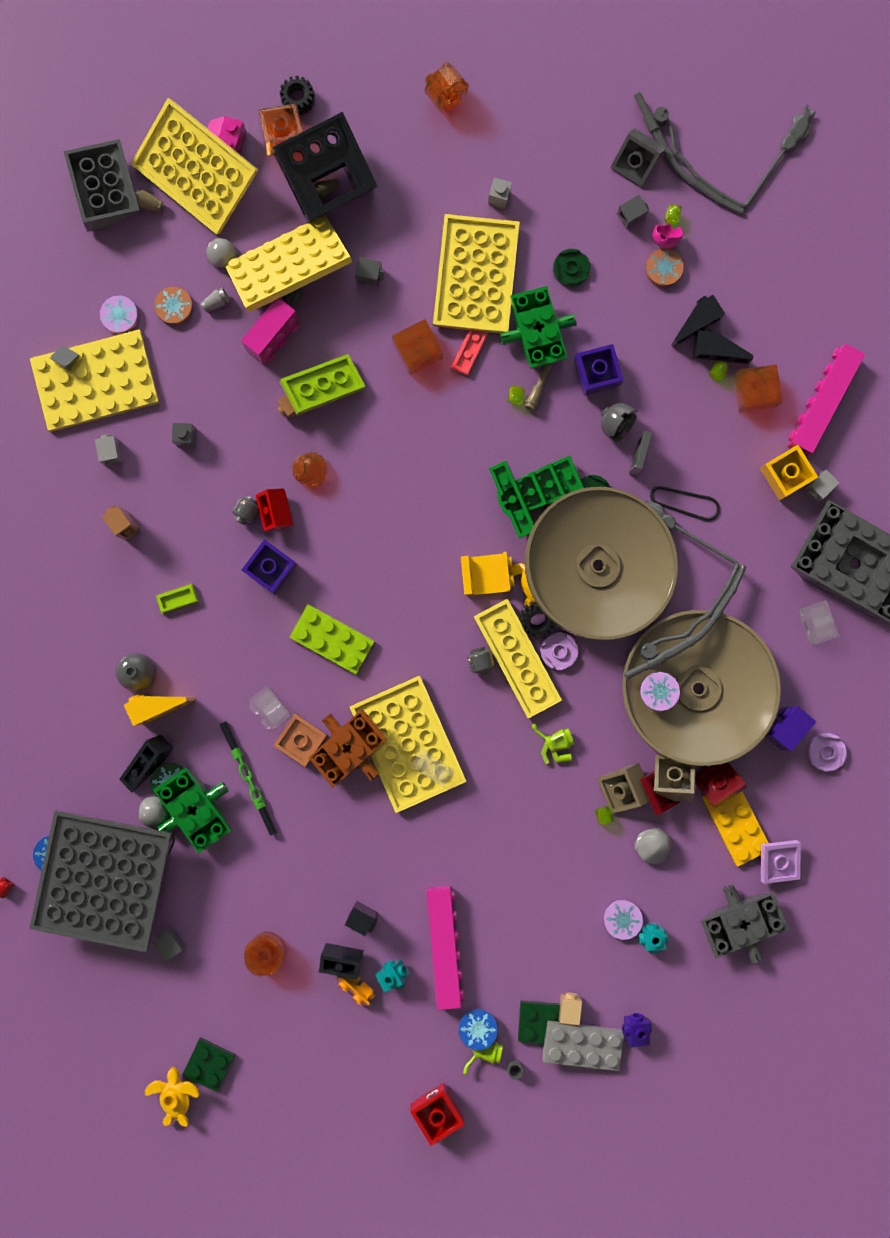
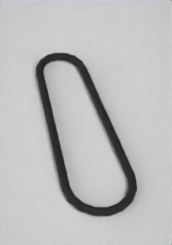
[650,486,720,521]

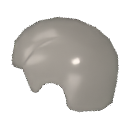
[206,238,237,268]
[138,797,169,828]

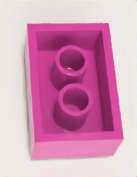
[241,298,300,366]

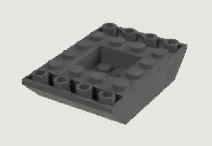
[791,500,890,623]

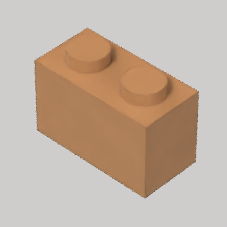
[102,506,141,541]

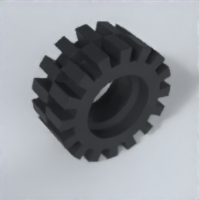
[280,76,315,115]
[520,601,556,638]

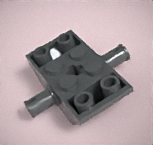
[700,884,789,963]

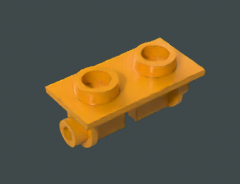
[336,976,375,1006]

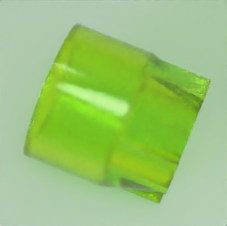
[664,204,682,225]
[709,360,729,382]
[507,386,525,405]
[595,805,614,825]

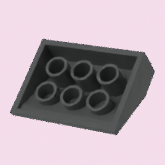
[63,139,140,232]

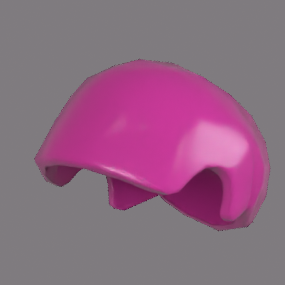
[652,223,684,249]

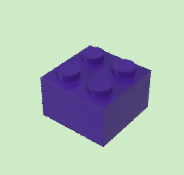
[574,344,623,396]
[242,539,298,595]
[765,706,816,752]

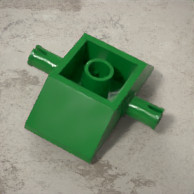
[500,286,577,369]
[153,767,231,854]

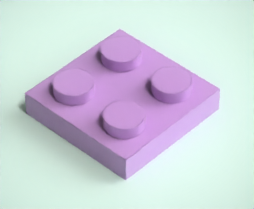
[761,840,801,884]

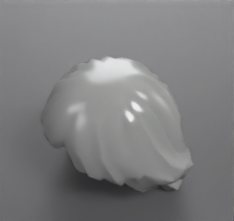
[634,828,671,865]

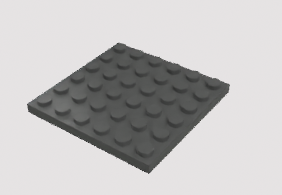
[29,810,173,952]

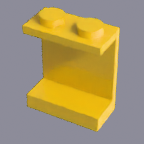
[461,552,515,596]

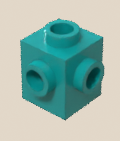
[639,923,668,954]
[375,959,410,992]

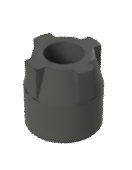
[507,1060,523,1079]

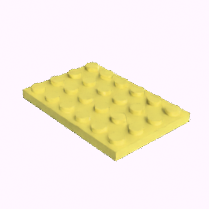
[131,98,258,234]
[433,214,519,333]
[225,215,352,313]
[30,329,160,432]
[350,676,467,813]

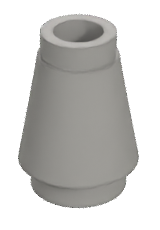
[201,288,230,313]

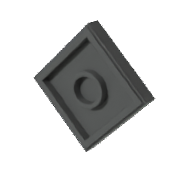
[629,431,652,477]

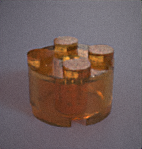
[425,62,468,112]
[244,931,286,976]

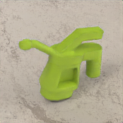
[532,724,575,764]
[463,1042,503,1075]

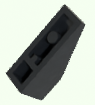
[671,295,725,348]
[692,329,754,364]
[119,735,174,793]

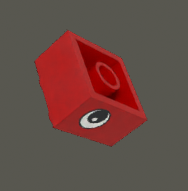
[410,1083,465,1146]

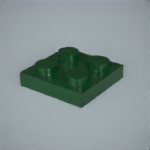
[517,1000,560,1044]
[182,1037,235,1092]

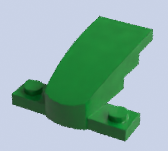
[489,455,584,539]

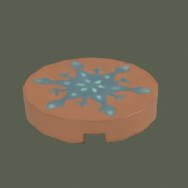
[646,248,684,287]
[155,287,193,325]

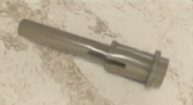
[524,363,553,411]

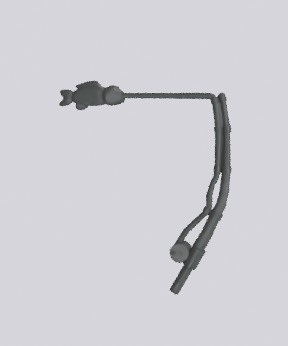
[634,92,815,215]
[624,500,746,680]

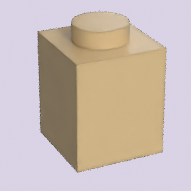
[559,992,582,1025]

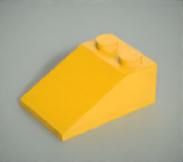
[124,694,195,726]

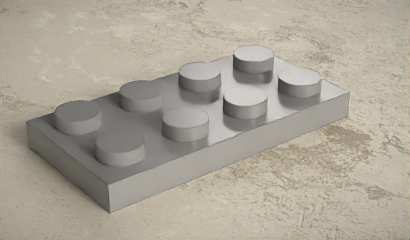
[542,1021,624,1071]

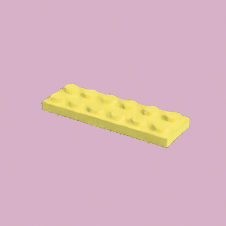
[474,599,562,718]

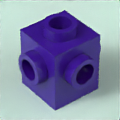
[622,1013,652,1048]

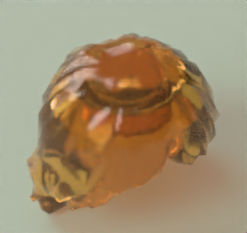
[292,452,327,488]

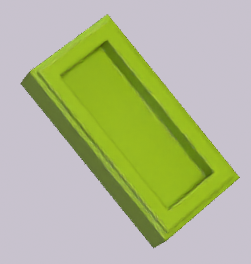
[156,584,199,614]

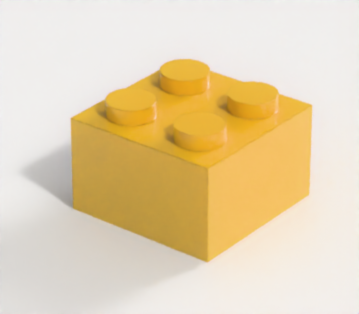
[759,445,818,500]

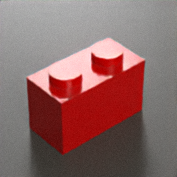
[255,488,293,532]

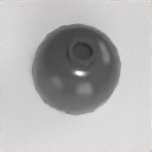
[601,403,638,442]
[116,653,156,691]

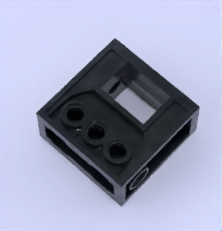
[272,112,378,223]

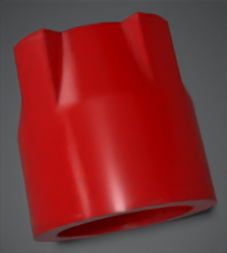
[0,877,14,898]

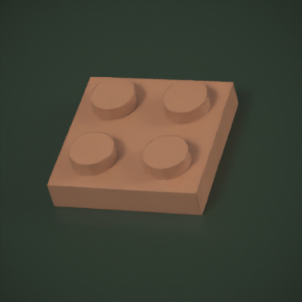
[273,713,327,767]

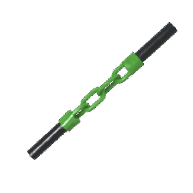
[220,721,277,836]

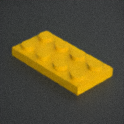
[701,792,768,867]

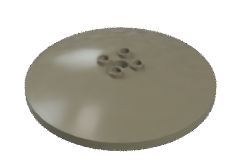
[524,487,678,641]
[622,610,781,766]

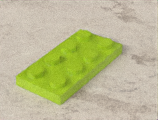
[280,354,365,415]
[289,604,375,675]

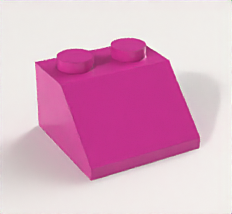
[208,116,247,154]

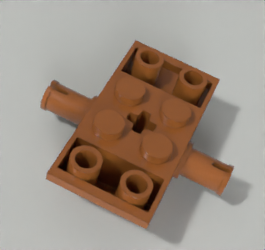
[309,709,387,788]

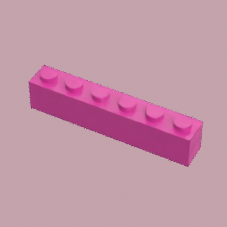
[787,343,865,457]
[427,886,464,1010]

